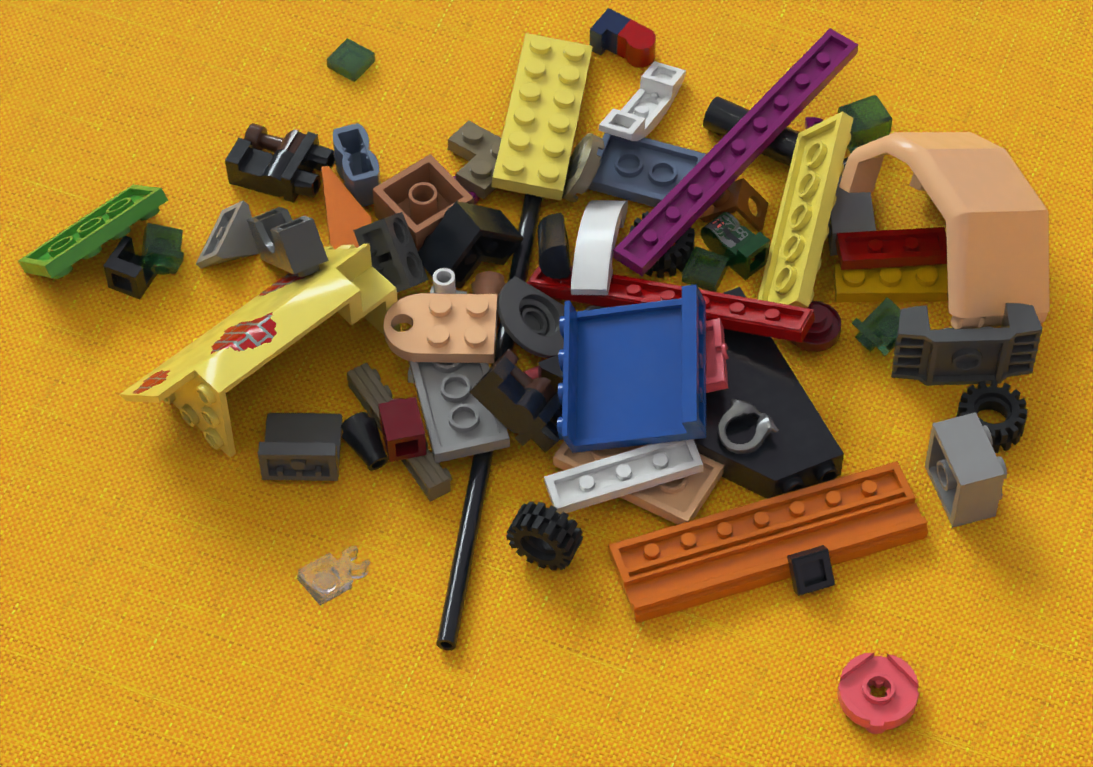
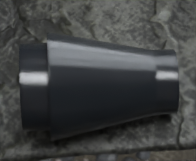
[341,412,389,471]

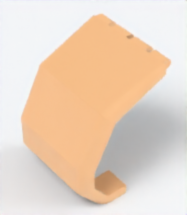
[839,132,1050,329]

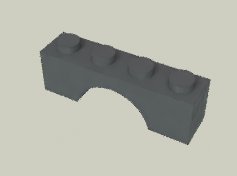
[247,207,329,277]

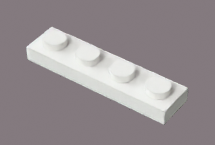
[544,439,703,514]

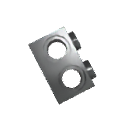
[353,212,429,292]

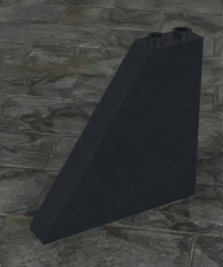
[538,287,844,499]

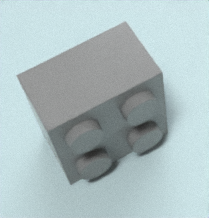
[925,412,1007,528]

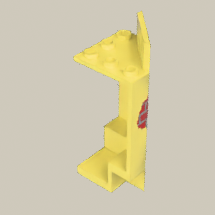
[119,243,400,458]

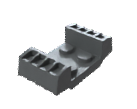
[891,303,1042,386]

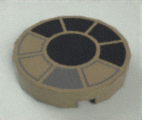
[562,133,605,202]

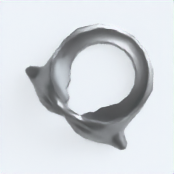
[718,399,779,454]

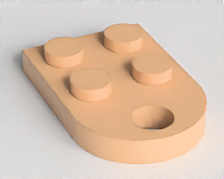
[383,293,498,363]

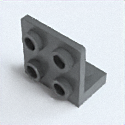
[258,413,343,481]

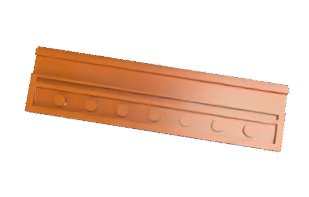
[608,461,928,623]

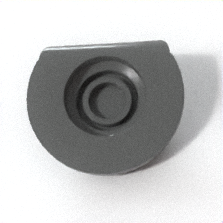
[497,276,564,358]

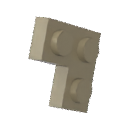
[447,121,501,199]

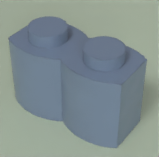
[333,123,381,207]

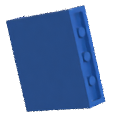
[557,284,706,453]

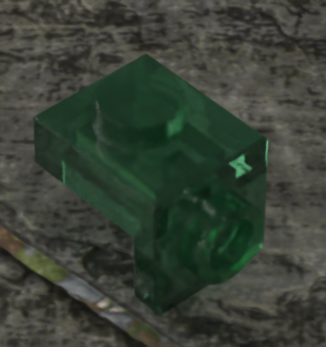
[140,223,184,275]
[852,297,901,356]

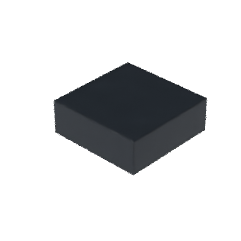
[787,545,835,596]

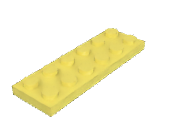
[491,33,593,201]
[758,111,854,308]

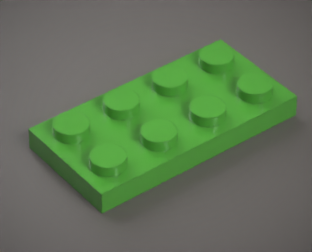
[18,184,168,279]

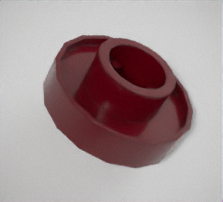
[791,301,841,352]

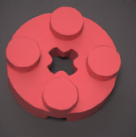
[837,653,919,734]

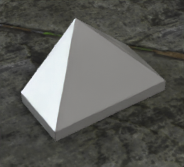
[196,200,259,268]

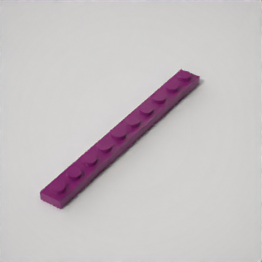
[613,28,858,276]

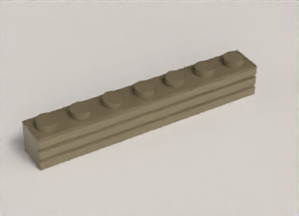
[347,363,452,502]

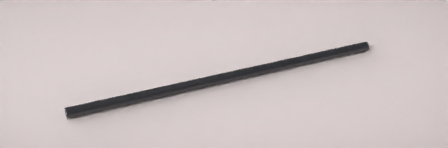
[436,194,543,650]

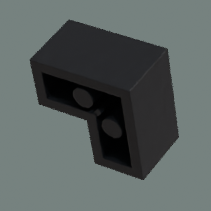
[418,201,524,288]

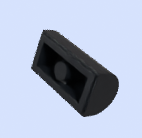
[537,213,571,279]

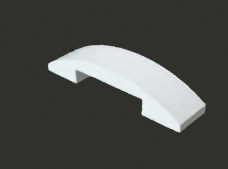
[599,61,686,141]
[571,200,628,295]

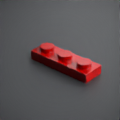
[835,227,947,270]

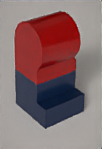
[590,8,656,68]

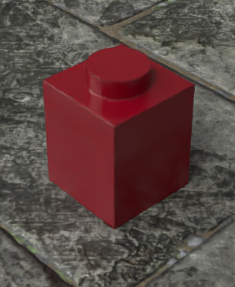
[378,397,427,462]

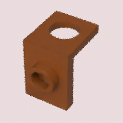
[699,178,768,231]

